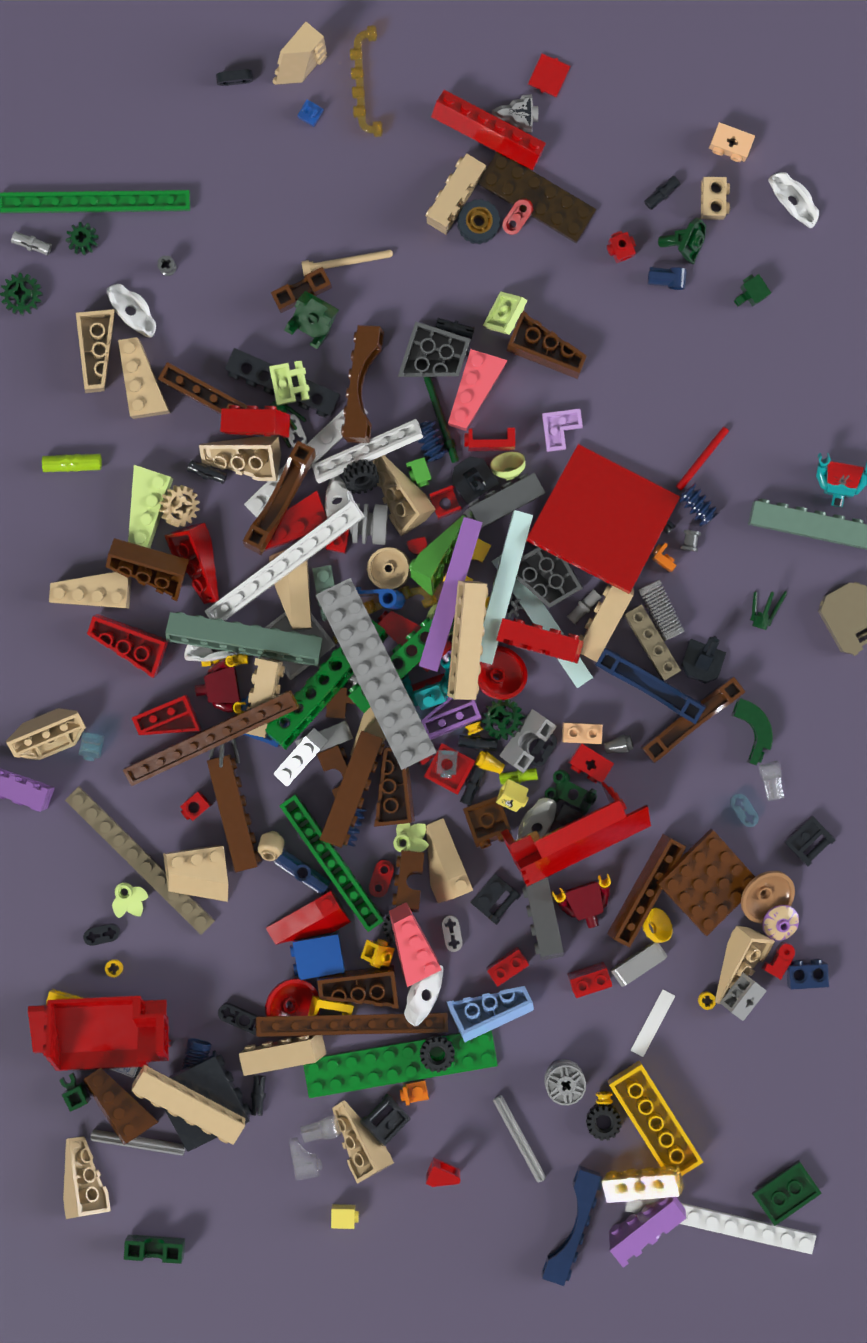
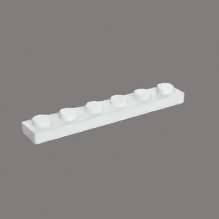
[312,419,423,483]

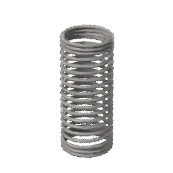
[638,580,685,641]

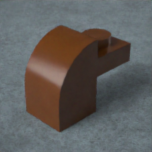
[326,688,355,719]

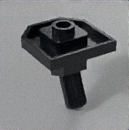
[451,456,499,505]
[681,636,727,684]

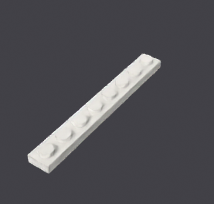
[244,408,368,517]

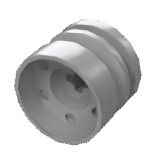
[350,503,388,545]
[544,1059,586,1106]

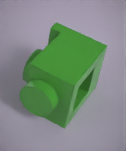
[406,457,432,488]

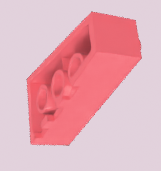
[448,349,508,431]
[389,902,442,987]

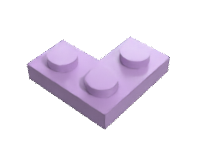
[542,409,583,452]

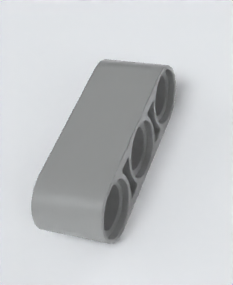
[295,721,353,752]
[611,941,667,987]

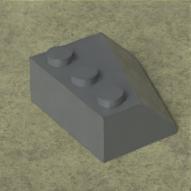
[398,321,471,377]
[516,547,584,608]

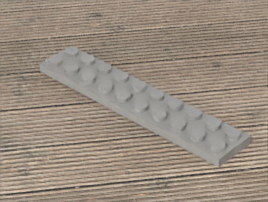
[316,578,437,770]

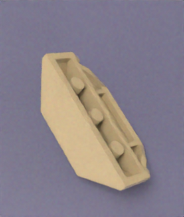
[6,708,86,760]

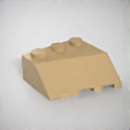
[272,22,327,85]
[163,845,228,902]

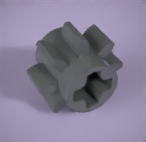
[506,595,523,619]

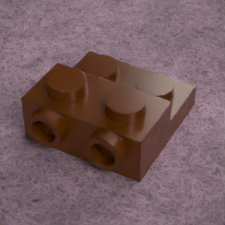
[463,796,513,849]

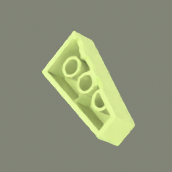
[128,465,173,548]

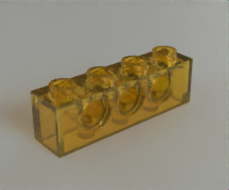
[601,1165,684,1203]

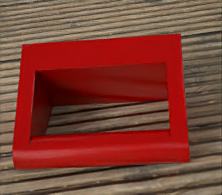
[426,1157,461,1187]

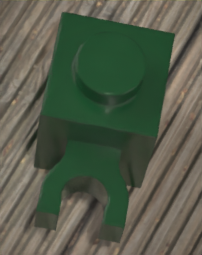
[734,274,771,307]
[59,1072,91,1112]

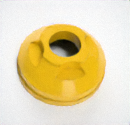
[642,908,673,943]

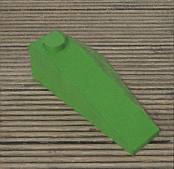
[409,515,466,596]

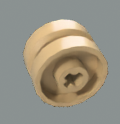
[367,547,411,589]

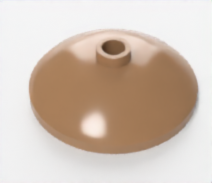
[741,871,795,923]

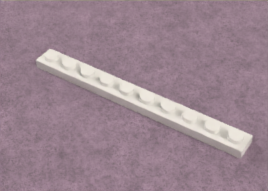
[205,501,365,621]
[625,1191,816,1254]

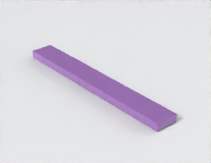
[419,517,483,672]

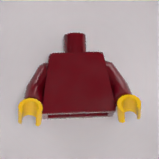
[195,654,246,714]
[552,874,611,928]

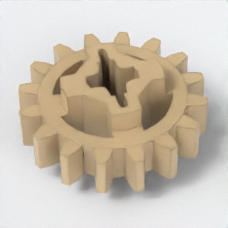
[159,485,200,527]

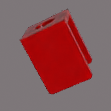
[429,485,462,520]

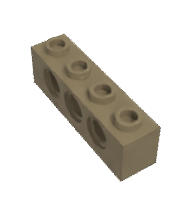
[623,604,681,681]

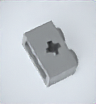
[720,973,767,1021]

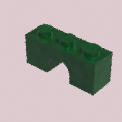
[124,1235,185,1264]

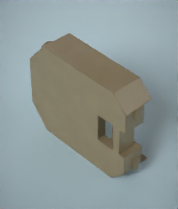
[818,582,867,656]

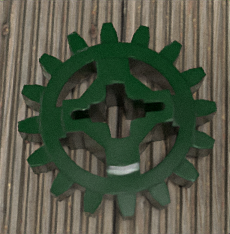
[0,273,43,316]
[482,699,524,740]

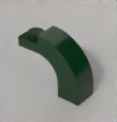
[731,698,773,766]

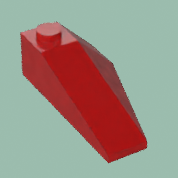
[164,522,219,604]
[266,889,351,944]

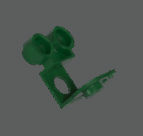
[545,770,597,814]

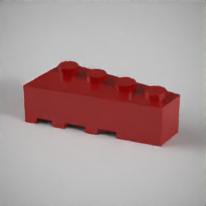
[264,491,327,552]
[87,614,169,678]
[496,618,584,664]

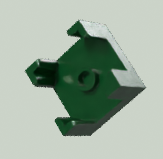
[284,291,339,349]

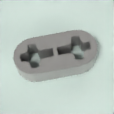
[288,414,307,448]
[442,915,462,952]

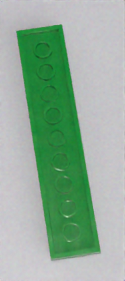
[303,1030,498,1098]

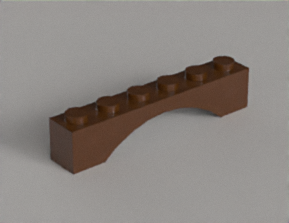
[341,325,384,443]
[243,441,316,555]
[641,677,746,763]

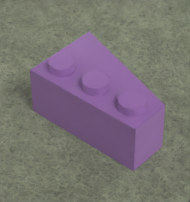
[421,697,482,740]

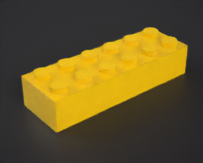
[607,1060,704,1183]

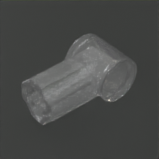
[759,760,784,801]
[300,1115,341,1143]

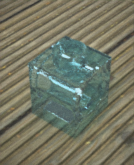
[78,732,105,761]
[437,750,458,778]

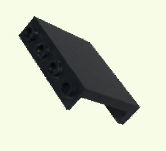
[164,1050,252,1152]

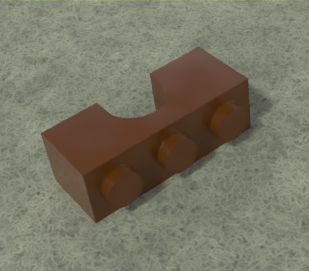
[271,267,332,313]
[317,745,348,798]
[392,850,424,913]

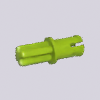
[499,768,538,784]

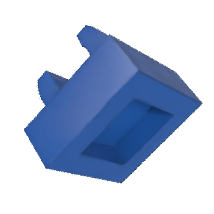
[297,99,324,127]

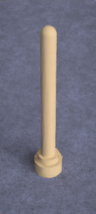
[301,250,393,277]

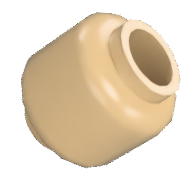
[258,831,285,861]

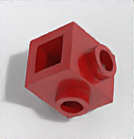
[607,231,636,264]

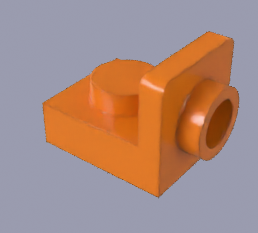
[652,543,677,572]
[400,1079,429,1106]

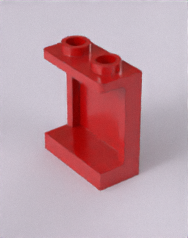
[464,427,515,452]
[567,962,612,998]

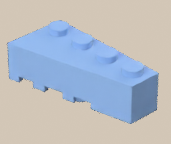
[447,986,534,1042]

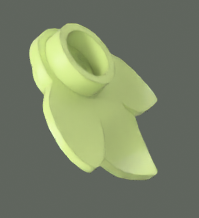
[393,823,429,852]
[112,882,149,918]

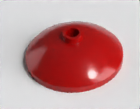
[478,646,528,700]
[265,978,320,1017]

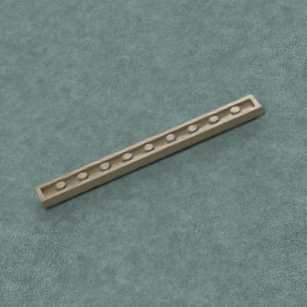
[65,786,215,935]

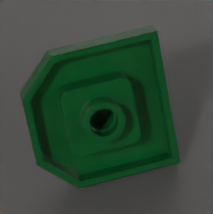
[658,218,706,264]

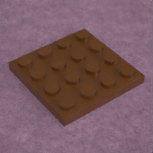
[656,829,755,937]

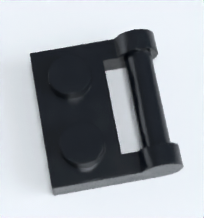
[784,816,836,867]
[470,873,521,925]
[360,1094,410,1146]

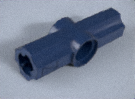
[275,849,331,895]

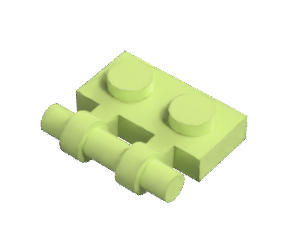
[269,361,310,405]

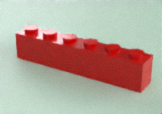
[431,90,546,170]

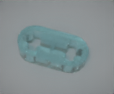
[730,794,759,827]

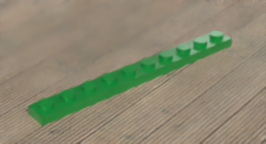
[0,190,190,213]

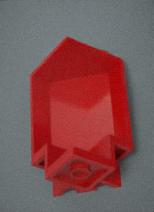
[501,782,651,887]
[28,996,171,1071]

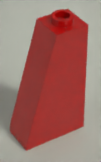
[378,611,452,672]

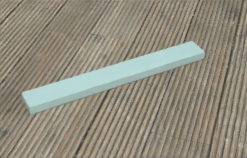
[480,510,533,665]
[491,555,593,688]

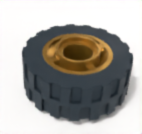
[457,199,500,244]

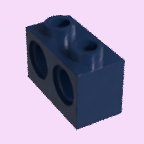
[787,959,829,990]

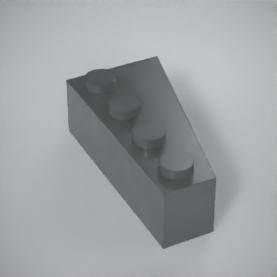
[461,473,545,528]
[522,877,564,961]

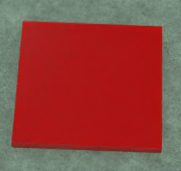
[526,444,680,594]

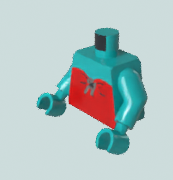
[816,453,867,507]
[401,657,451,710]

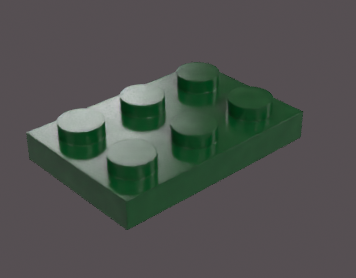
[752,1160,822,1226]

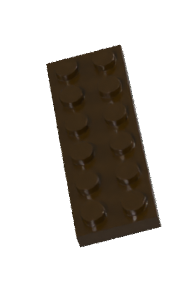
[478,152,596,243]

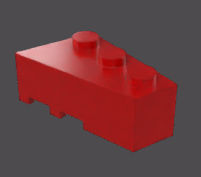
[220,405,290,438]
[132,695,202,735]

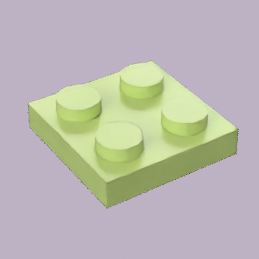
[483,291,527,335]

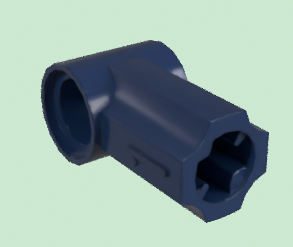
[648,267,687,290]

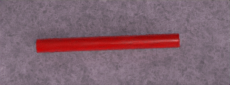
[675,427,729,491]

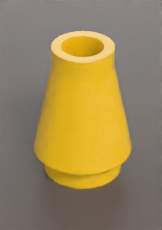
[475,751,505,774]

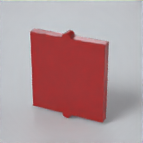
[528,53,571,98]

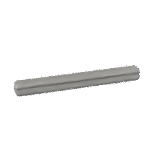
[493,1095,546,1183]
[91,1130,185,1156]

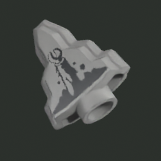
[492,94,538,133]

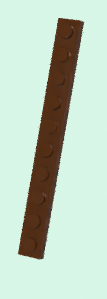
[123,690,299,787]
[256,1013,448,1037]

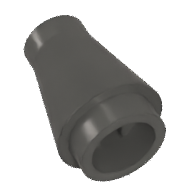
[604,734,634,754]

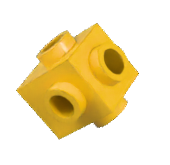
[361,939,395,968]

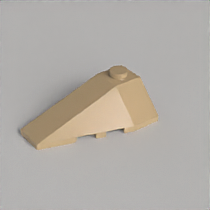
[426,818,473,903]
[63,1136,111,1219]

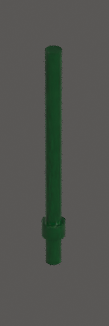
[423,377,459,464]

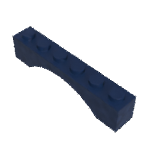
[595,648,706,724]
[541,1165,603,1286]

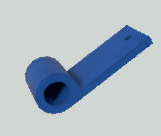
[355,587,405,610]

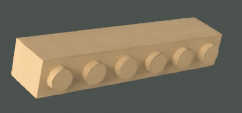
[447,580,488,700]
[132,1065,245,1145]

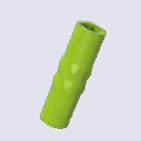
[42,454,102,472]

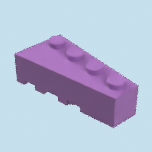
[0,768,55,812]
[609,1192,686,1268]

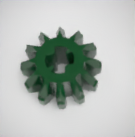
[66,222,99,255]

